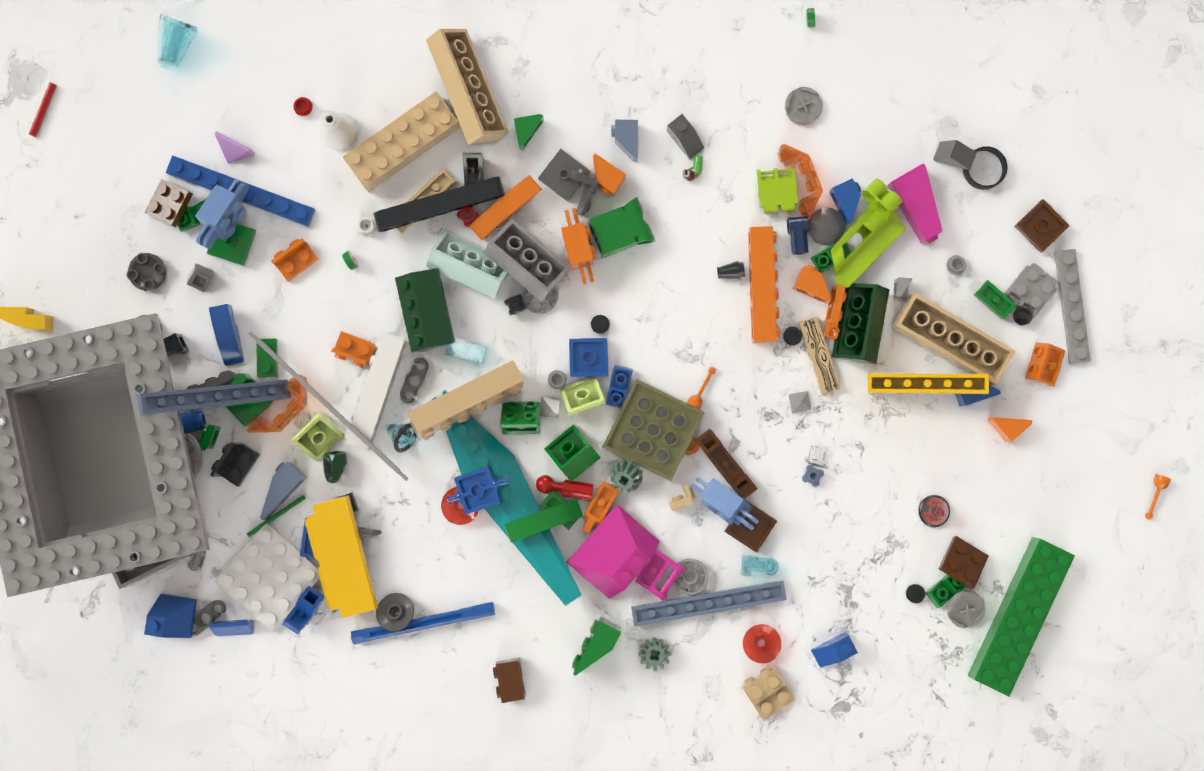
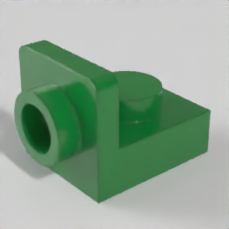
[196,424,221,451]

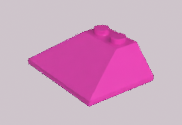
[566,504,660,599]

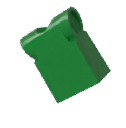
[588,197,656,259]

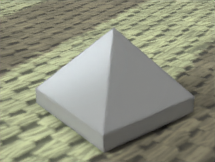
[789,391,811,413]

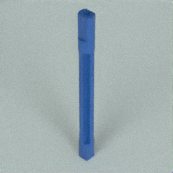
[351,602,496,645]

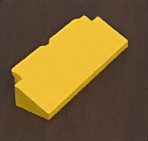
[305,495,378,618]

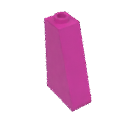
[887,163,943,244]

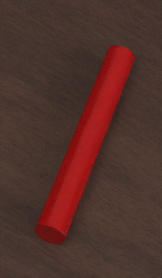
[28,82,57,138]

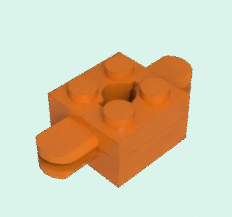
[561,208,596,285]

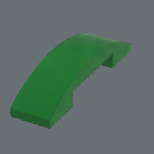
[504,499,584,543]

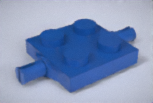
[447,465,509,515]

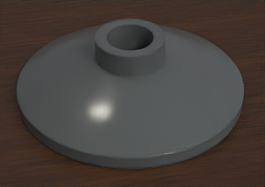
[376,593,414,631]

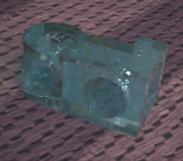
[740,555,779,576]

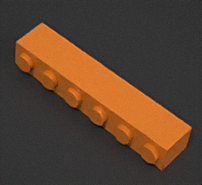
[748,226,780,343]

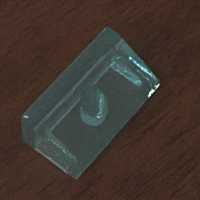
[445,338,488,365]

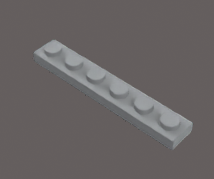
[1054,249,1091,364]

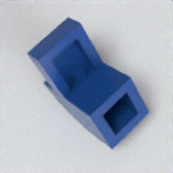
[282,586,325,635]

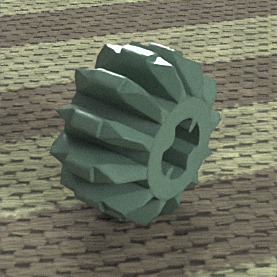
[610,459,643,493]
[638,637,671,671]

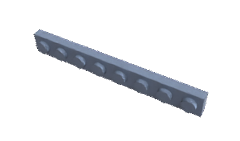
[137,379,291,416]
[631,580,787,627]

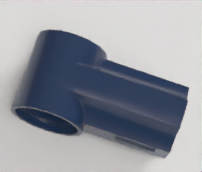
[787,216,809,255]

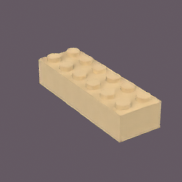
[426,29,509,145]
[343,91,461,192]
[891,292,1016,385]
[407,360,524,441]

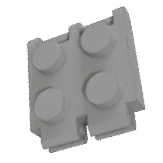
[1004,263,1058,319]

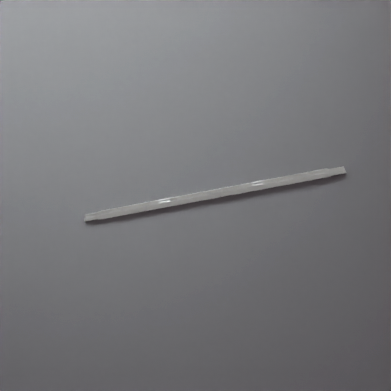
[248,332,409,481]

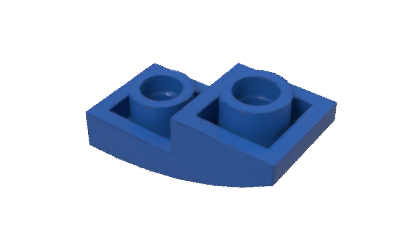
[605,365,633,408]

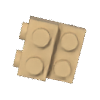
[741,666,796,721]

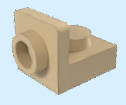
[669,485,696,511]

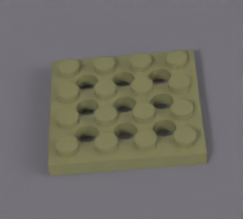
[602,379,705,481]

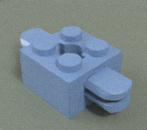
[195,179,249,249]
[691,477,759,530]

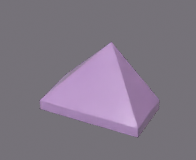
[215,131,255,164]

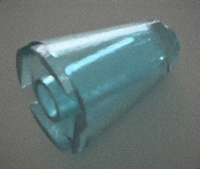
[157,14,199,71]

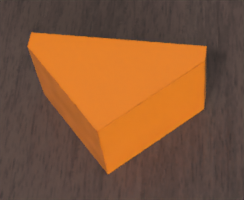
[988,417,1032,442]

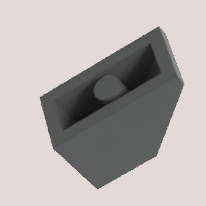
[666,113,705,160]

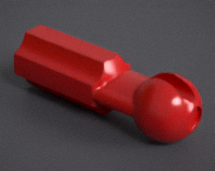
[536,475,594,502]

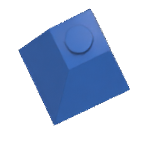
[144,594,197,638]

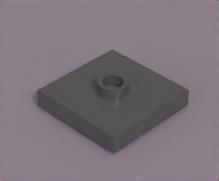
[538,148,591,202]

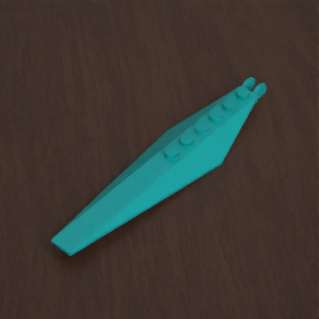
[432,390,582,606]

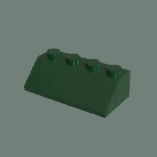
[395,268,456,353]
[832,283,890,364]

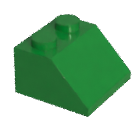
[544,424,601,482]

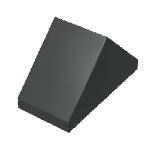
[933,140,977,170]
[462,152,484,186]

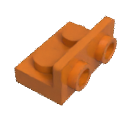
[271,238,319,282]
[331,331,377,368]
[1025,342,1065,387]

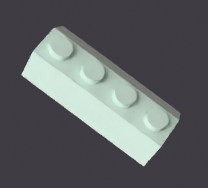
[426,230,508,299]

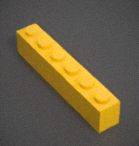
[868,373,989,394]

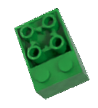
[571,616,622,676]

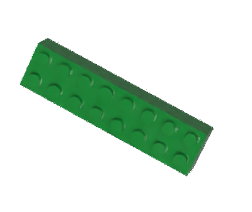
[967,537,1075,697]

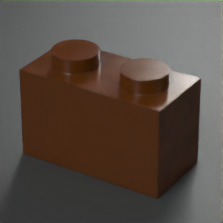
[493,657,526,703]

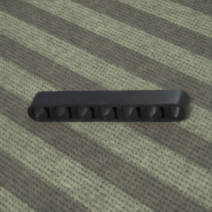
[373,176,505,232]

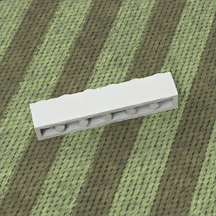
[344,333,407,451]

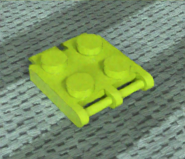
[756,166,798,214]

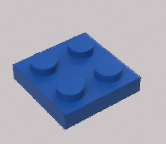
[569,338,608,377]

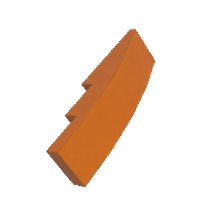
[470,175,542,241]

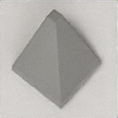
[540,397,560,418]
[188,551,206,571]

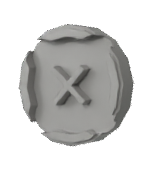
[784,87,823,126]
[947,590,986,628]

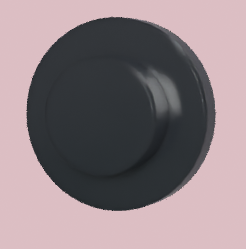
[1013,307,1033,326]
[591,315,610,334]
[783,327,802,346]
[906,584,925,604]

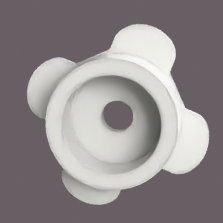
[356,215,376,237]

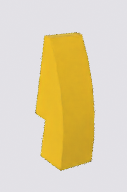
[0,307,53,332]

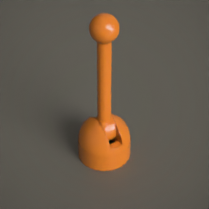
[686,367,716,410]
[1145,474,1171,520]

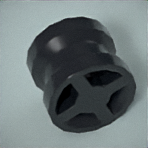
[504,294,527,316]

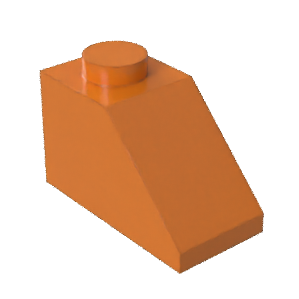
[593,153,626,197]
[792,265,831,304]

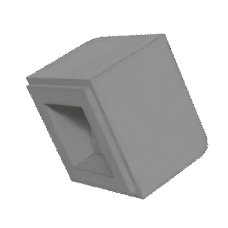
[186,263,214,292]
[893,277,913,299]

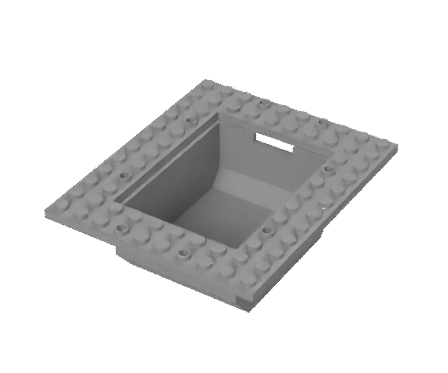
[0,313,210,598]

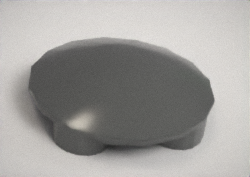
[808,207,845,245]
[127,253,166,291]

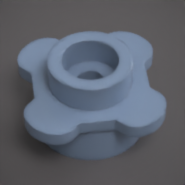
[802,465,824,487]

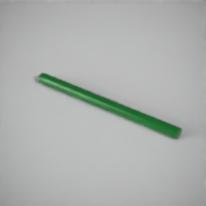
[246,495,306,537]

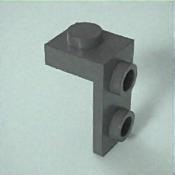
[569,169,597,216]

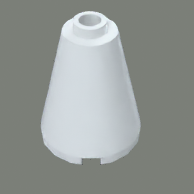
[320,110,358,150]

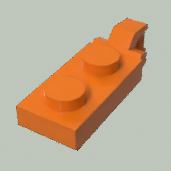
[824,285,846,339]
[582,481,619,533]

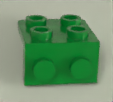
[226,372,273,426]

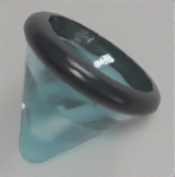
[385,423,417,453]

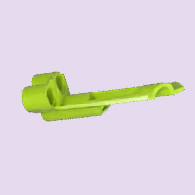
[831,178,906,288]

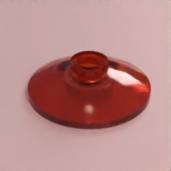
[441,487,479,525]
[742,624,781,663]

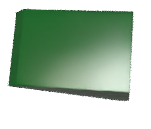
[514,114,544,151]

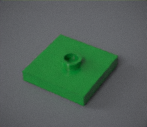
[206,224,257,266]

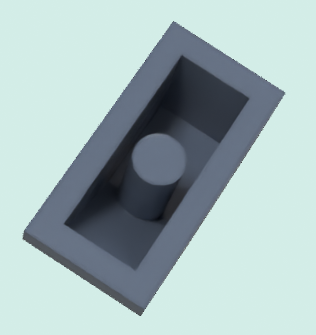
[611,119,638,162]

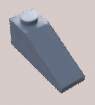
[260,462,307,520]

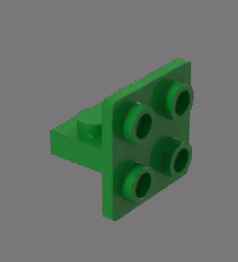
[500,401,541,435]

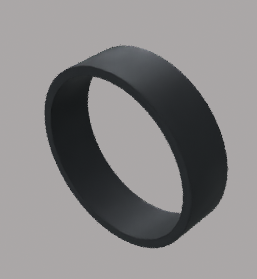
[963,146,1008,190]

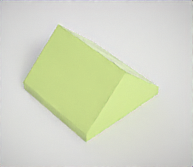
[560,377,606,416]
[291,413,344,461]

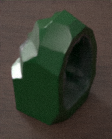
[323,451,347,484]

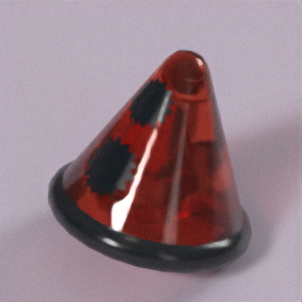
[918,495,950,528]

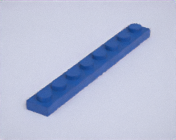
[165,155,315,227]

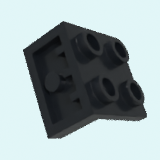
[210,442,261,487]

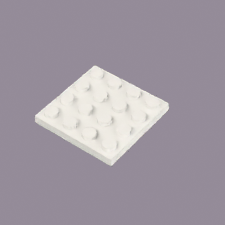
[215,524,320,632]

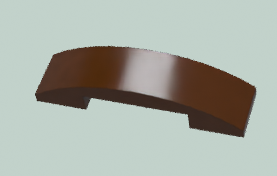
[695,428,758,499]

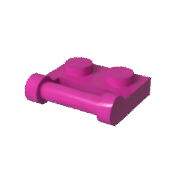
[635,549,685,601]

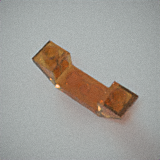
[777,144,823,218]
[246,374,307,433]

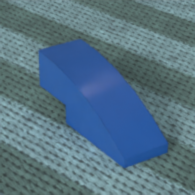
[209,304,244,366]

